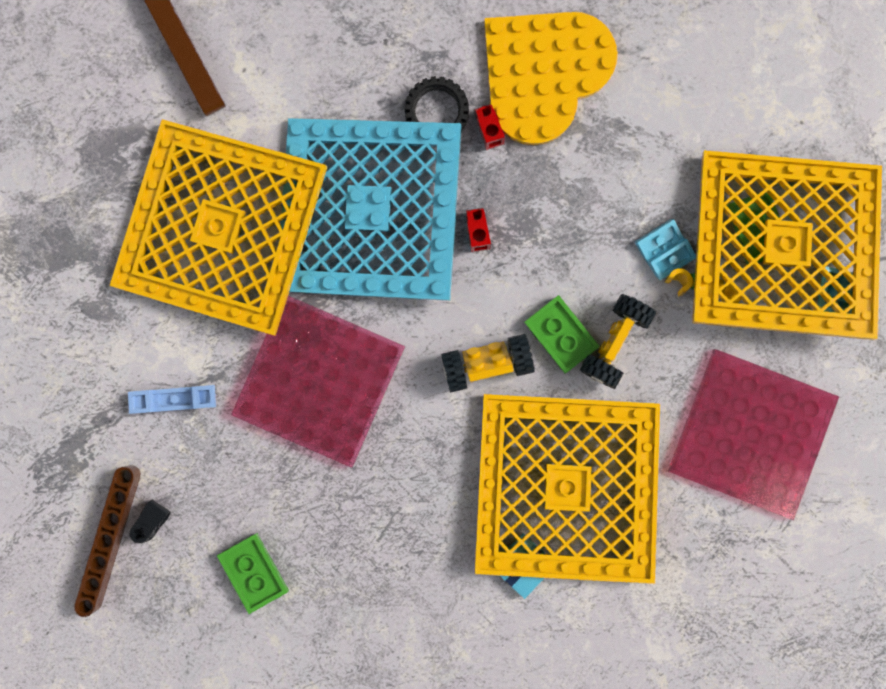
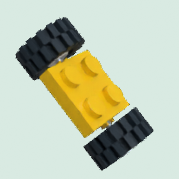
[580,294,656,389]
[441,334,535,393]

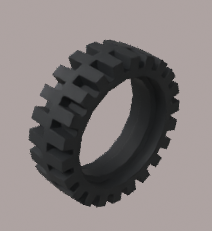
[405,76,469,133]

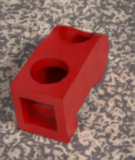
[474,104,505,150]
[466,208,491,252]

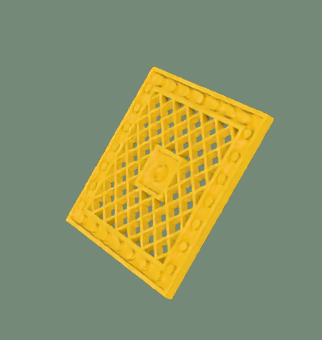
[109,119,327,336]
[692,150,882,340]
[475,394,660,584]

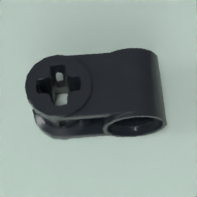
[129,499,171,544]

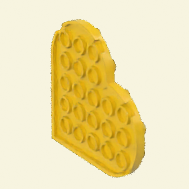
[484,12,617,145]

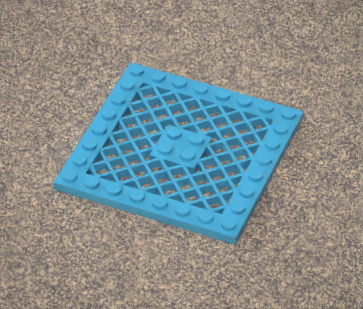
[281,118,462,301]

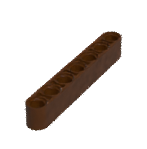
[144,0,226,117]
[74,465,141,617]

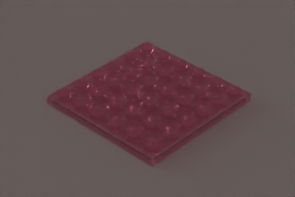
[231,296,406,468]
[668,349,839,520]

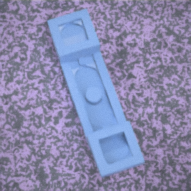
[128,385,216,414]

